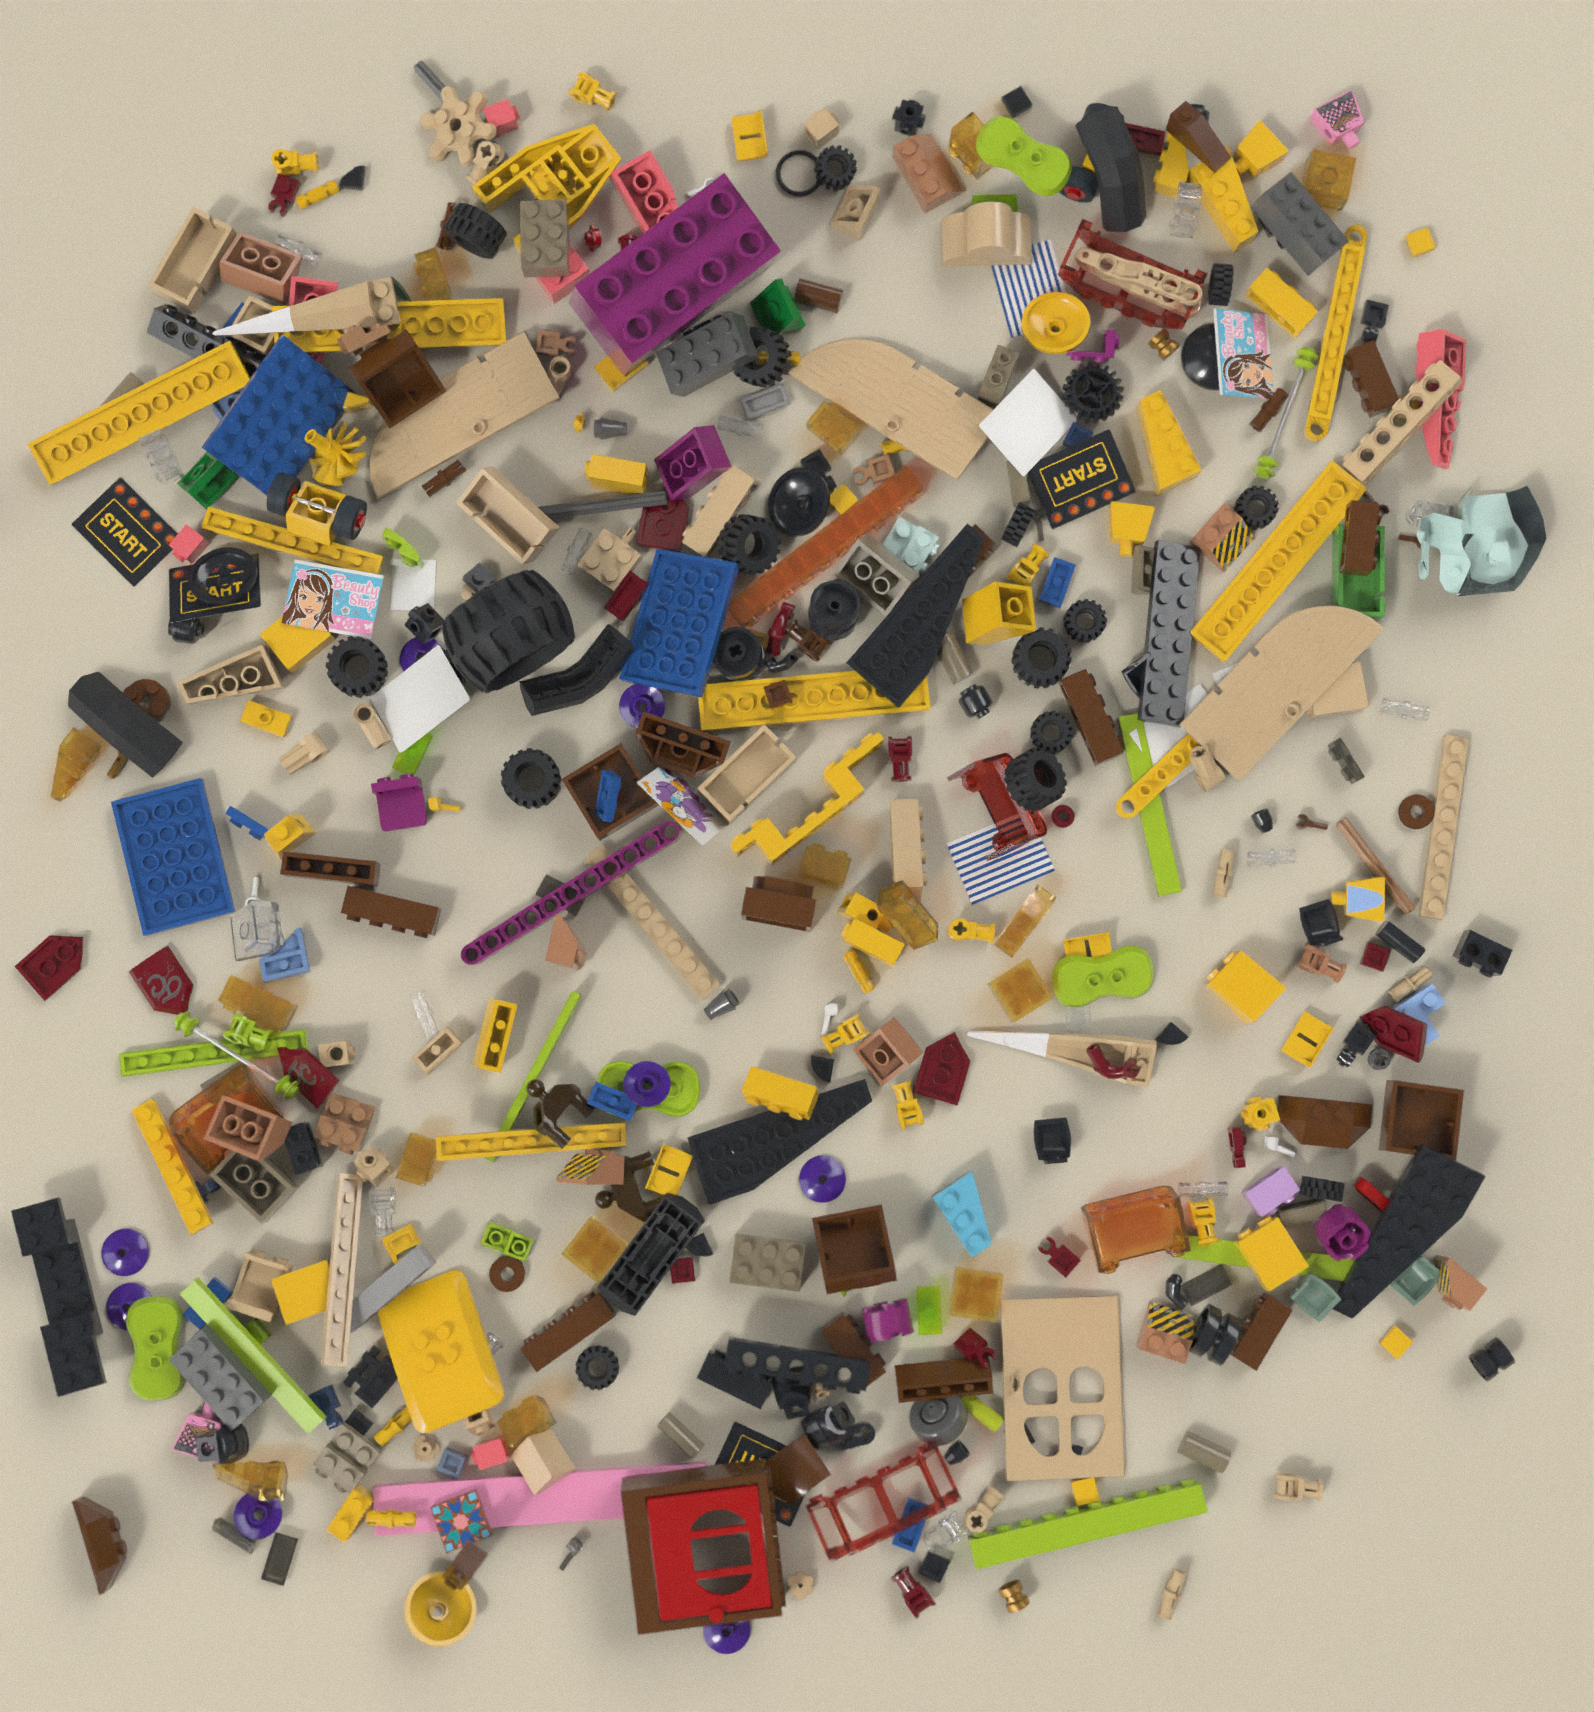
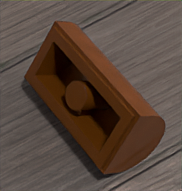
[794,278,843,313]

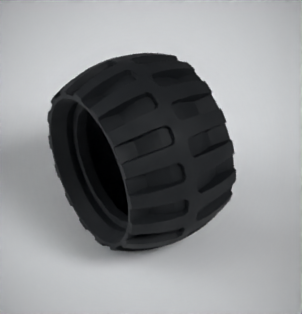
[442,570,575,693]

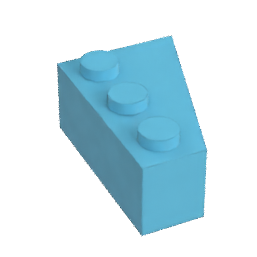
[931,1171,992,1257]

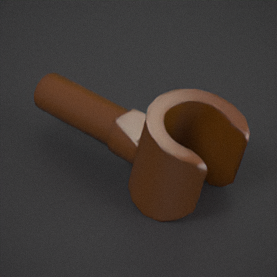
[1363,490,1389,518]
[1398,534,1421,549]
[1296,814,1328,830]

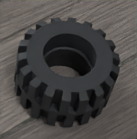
[444,203,507,259]
[733,327,792,388]
[718,514,781,575]
[1011,627,1072,689]
[326,636,388,698]
[1004,747,1067,812]
[501,748,561,809]

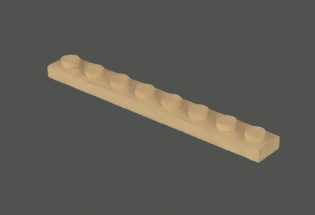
[1418,735,1469,920]
[584,844,721,1000]
[321,1173,363,1367]

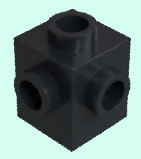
[892,99,926,136]
[405,603,445,644]

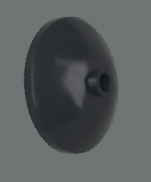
[1181,323,1219,390]
[768,468,830,537]
[188,547,258,605]

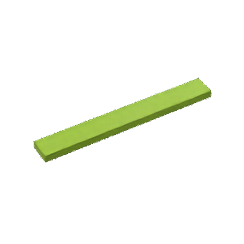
[1117,713,1182,897]
[485,991,582,1162]
[119,1029,309,1077]
[1171,1233,1355,1281]
[180,1277,326,1434]

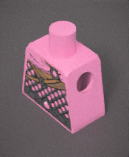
[1310,89,1364,150]
[172,1402,226,1463]

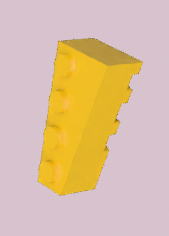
[1186,146,1258,253]
[1136,390,1202,497]

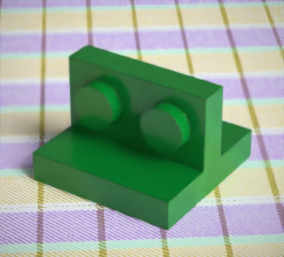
[750,278,806,336]
[177,451,238,510]

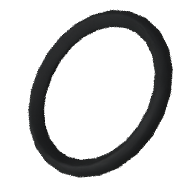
[776,150,821,196]

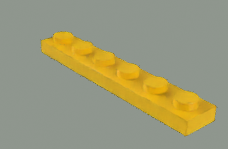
[131,1099,214,1235]

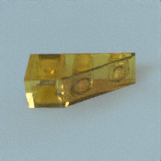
[51,727,102,802]
[994,884,1056,957]
[213,1460,289,1500]

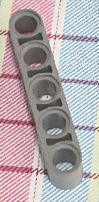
[350,1243,436,1333]

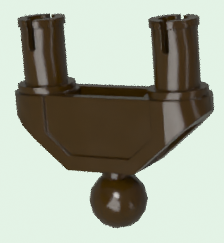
[526,1079,596,1149]
[595,1150,665,1222]

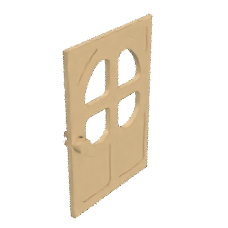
[1000,1295,1125,1481]

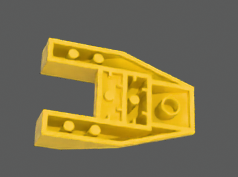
[472,124,622,254]

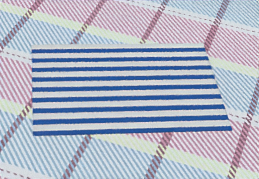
[991,240,1066,338]
[946,810,1055,905]

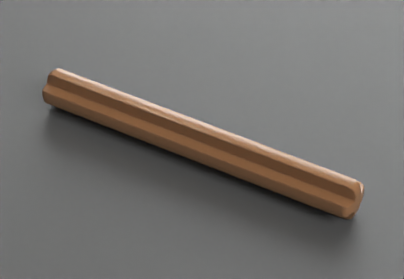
[1336,818,1415,915]

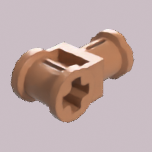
[1296,944,1347,983]

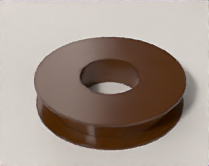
[1398,794,1434,829]
[489,1256,525,1292]

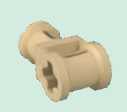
[466,141,505,184]
[1274,1472,1323,1501]
[964,1485,1006,1533]

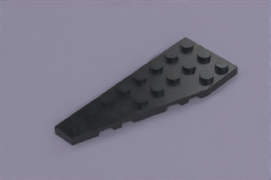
[846,523,985,709]
[687,1079,872,1205]
[1333,1144,1486,1319]

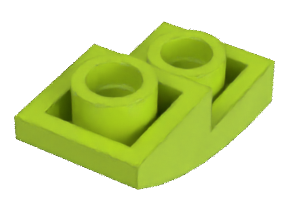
[382,527,424,568]
[480,1221,534,1262]

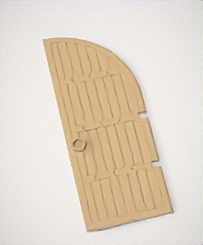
[370,332,560,499]
[787,339,994,480]
[1179,606,1385,782]

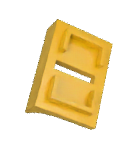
[731,109,768,162]
[593,356,649,392]
[1062,932,1112,957]
[1280,1011,1334,1068]
[645,1144,693,1195]
[381,1223,421,1265]

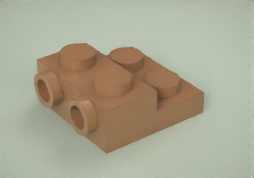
[337,323,392,359]
[313,1092,376,1155]

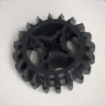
[1062,361,1124,424]

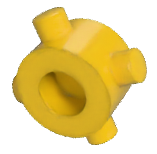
[573,413,586,433]

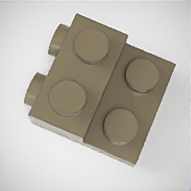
[312,1422,383,1493]

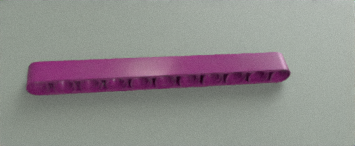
[461,821,682,965]

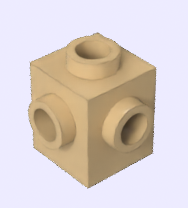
[354,1146,394,1188]

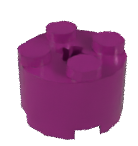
[1314,1204,1371,1261]
[861,1298,914,1342]

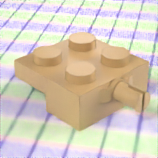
[577,527,642,593]

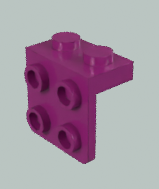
[1066,329,1120,362]
[371,774,427,832]

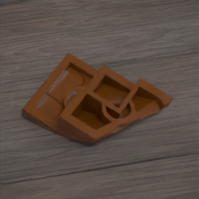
[756,1434,831,1505]

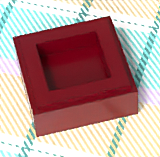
[1360,942,1390,972]
[670,1257,695,1284]

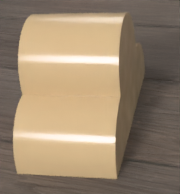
[941,202,1032,266]

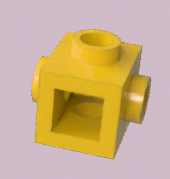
[1241,1096,1280,1131]

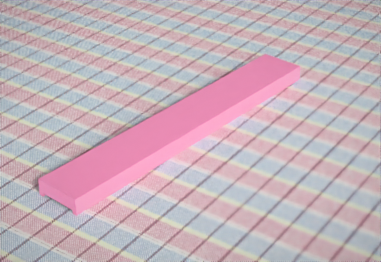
[373,1461,709,1536]

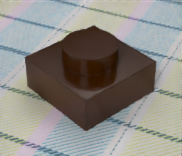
[763,680,793,710]

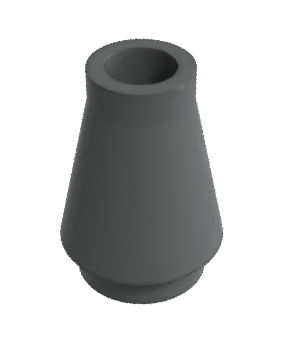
[594,417,627,440]
[704,989,740,1020]

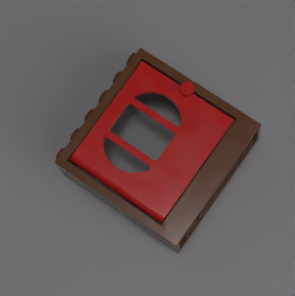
[621,1459,786,1635]

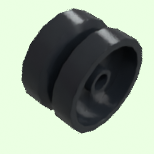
[808,580,861,640]
[713,626,766,682]
[1189,1304,1241,1366]

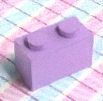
[1241,1166,1300,1217]

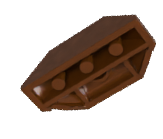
[636,711,731,778]
[1277,1095,1372,1149]
[72,1496,127,1595]

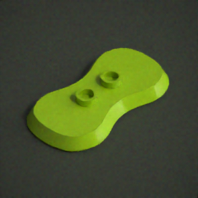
[976,116,1072,196]
[1052,945,1154,1008]
[597,1061,700,1117]
[126,1296,186,1401]

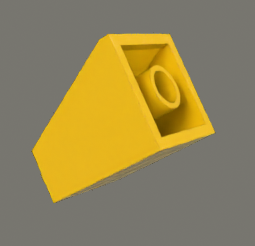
[962,582,1036,645]
[1205,950,1287,1023]

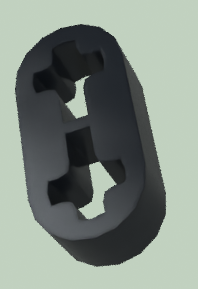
[833,1421,875,1450]

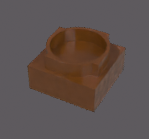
[348,330,447,428]
[562,743,659,841]
[741,876,816,932]
[1378,1080,1464,1160]
[812,1204,897,1294]

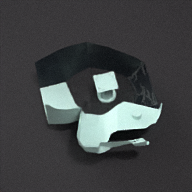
[1416,486,1547,596]

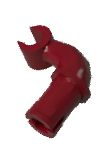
[766,602,796,656]
[1086,1043,1141,1079]

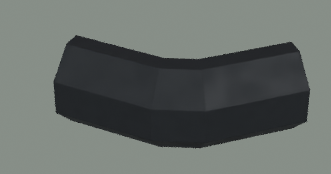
[1075,106,1146,232]
[519,624,636,716]
[68,672,183,778]
[597,1193,705,1316]

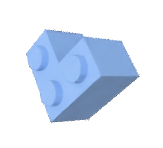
[1391,984,1446,1045]

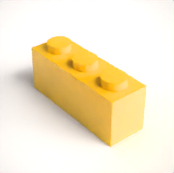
[1245,268,1318,339]
[472,997,518,1073]
[741,1066,819,1120]

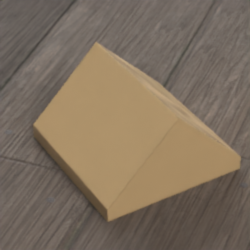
[829,185,881,240]
[229,295,274,354]
[511,1429,576,1496]

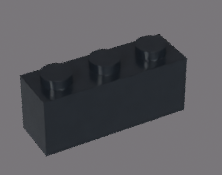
[697,1349,773,1410]

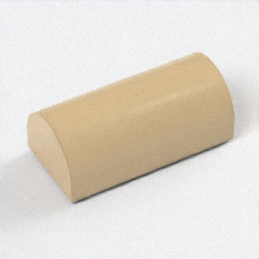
[412,1026,463,1075]

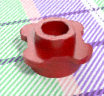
[584,225,602,252]

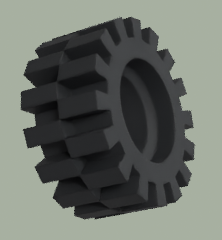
[814,145,857,191]
[1208,263,1234,306]
[1234,485,1279,530]
[1001,502,1036,547]
[1064,599,1107,643]
[1030,711,1073,754]
[1299,1176,1345,1202]
[575,1345,619,1390]

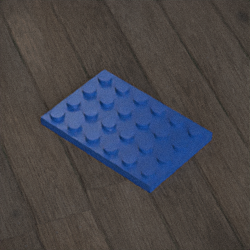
[201,335,356,496]
[619,549,739,698]
[111,778,236,936]

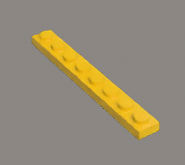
[201,506,384,575]
[435,1121,626,1161]

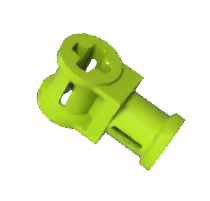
[223,1014,275,1050]

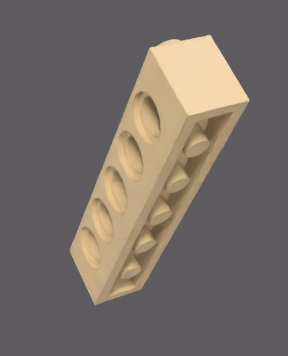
[1342,360,1462,486]

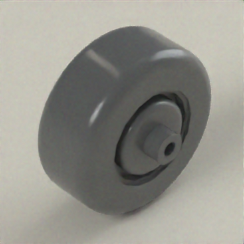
[909,1395,968,1446]

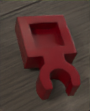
[268,173,301,217]
[1227,1127,1247,1168]
[1037,1236,1081,1278]
[954,1328,997,1368]

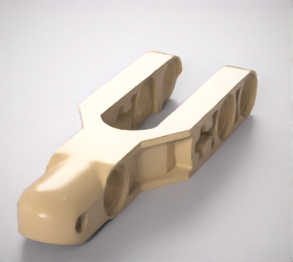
[1074,247,1202,318]

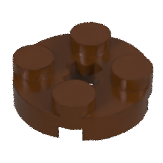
[123,679,171,723]

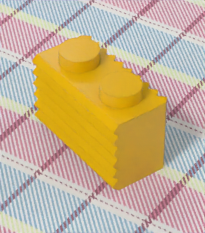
[326,1485,374,1542]

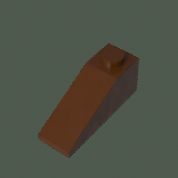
[1166,101,1231,173]

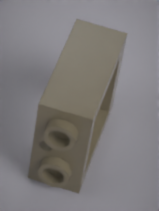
[977,345,1019,409]

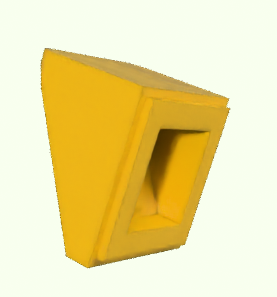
[343,392,373,413]

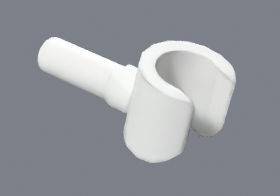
[688,178,715,197]
[245,877,262,909]
[821,1003,838,1035]
[1264,1136,1296,1157]

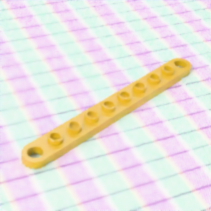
[1304,224,1368,442]
[1115,734,1201,819]

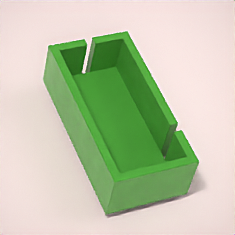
[1332,525,1385,622]

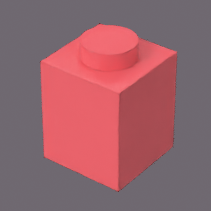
[483,99,520,137]
[169,524,210,564]
[471,1435,510,1470]

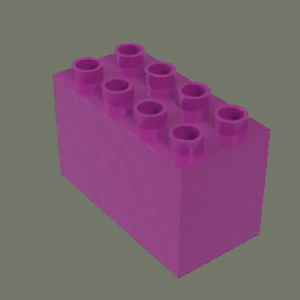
[569,173,781,377]

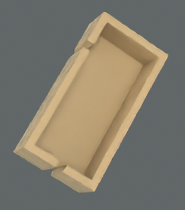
[148,207,237,314]
[456,466,560,564]
[697,724,797,824]

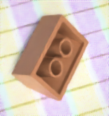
[892,134,964,213]
[219,231,302,304]
[545,914,587,970]
[204,1095,293,1162]

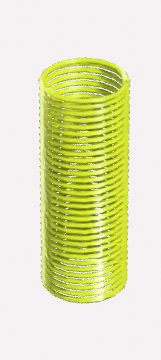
[960,1395,1004,1432]

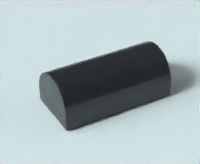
[1375,921,1426,964]

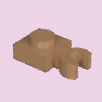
[535,330,577,357]
[852,454,895,486]

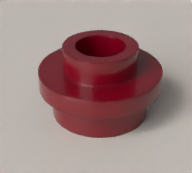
[1051,805,1075,828]

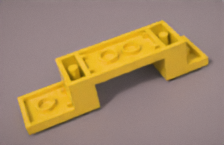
[731,732,884,865]

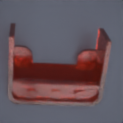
[947,753,1047,861]

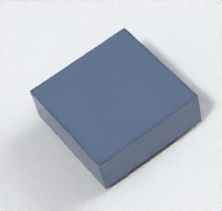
[436,1447,468,1479]

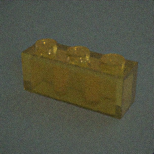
[876,880,939,950]
[218,975,298,1033]

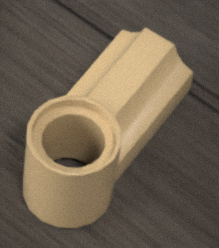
[547,356,572,404]
[353,703,392,750]
[279,732,329,775]
[1189,745,1226,792]

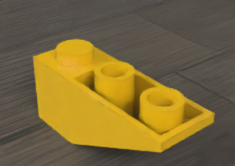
[1152,133,1189,200]

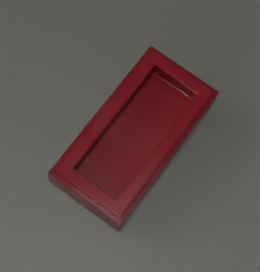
[604,571,650,622]

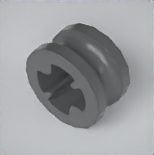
[1367,1049,1391,1070]

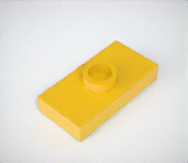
[240,700,293,738]

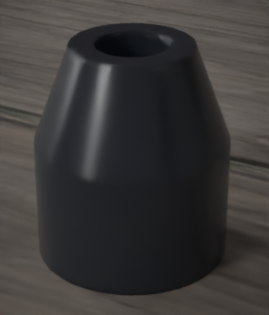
[1251,808,1273,833]
[944,1440,970,1465]

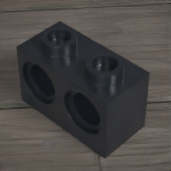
[1453,930,1513,978]
[285,1122,323,1175]

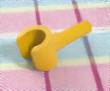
[428,797,461,812]

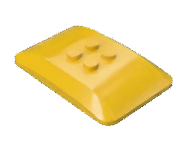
[378,1270,505,1433]

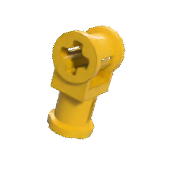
[568,72,617,111]
[271,149,319,177]
[1006,544,1049,586]
[947,918,995,944]
[820,1013,871,1055]
[891,1081,924,1130]
[1187,1197,1219,1247]

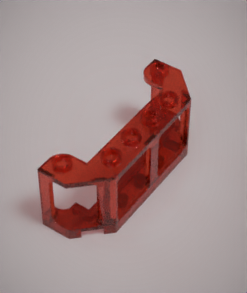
[1058,219,1208,330]
[805,1442,962,1562]

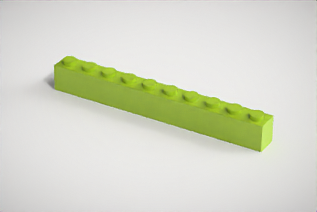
[967,1478,1208,1570]

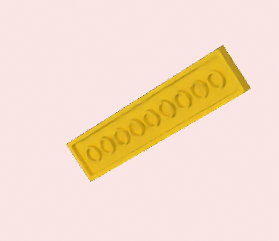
[272,298,506,353]
[27,341,250,485]
[1190,461,1368,663]
[698,671,930,732]

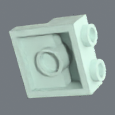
[882,517,940,576]

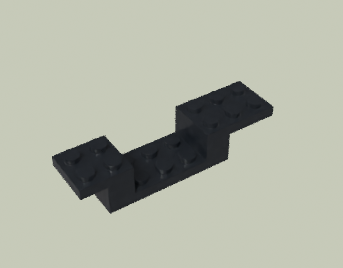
[11,1197,107,1397]

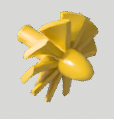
[305,423,366,487]

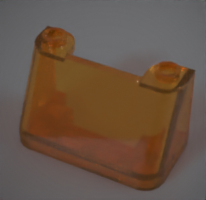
[169,1064,284,1174]
[1081,1185,1191,1274]

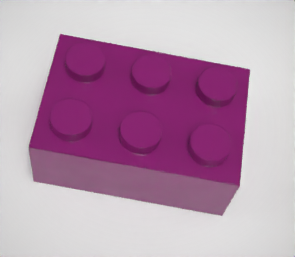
[654,425,732,500]

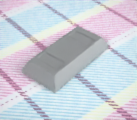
[740,383,791,420]

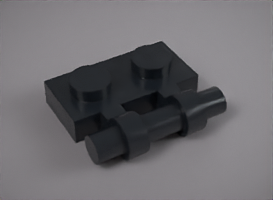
[343,1345,398,1409]

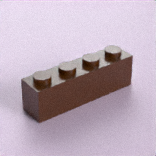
[1058,669,1124,766]
[280,851,381,887]
[341,886,441,938]
[521,1291,617,1372]
[895,1356,993,1403]

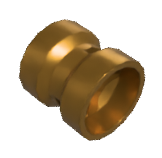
[1148,328,1180,361]
[998,1579,1030,1613]

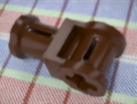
[785,619,832,663]

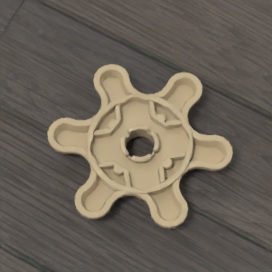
[420,86,497,167]

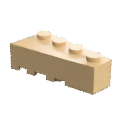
[682,464,761,558]
[176,645,285,705]
[890,799,927,902]

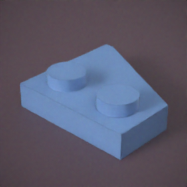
[259,928,311,984]

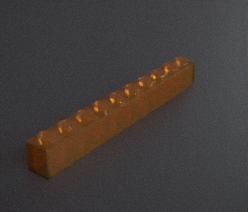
[728,465,923,628]

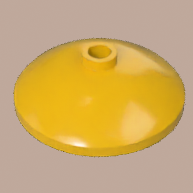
[1022,292,1090,354]
[404,1572,476,1647]

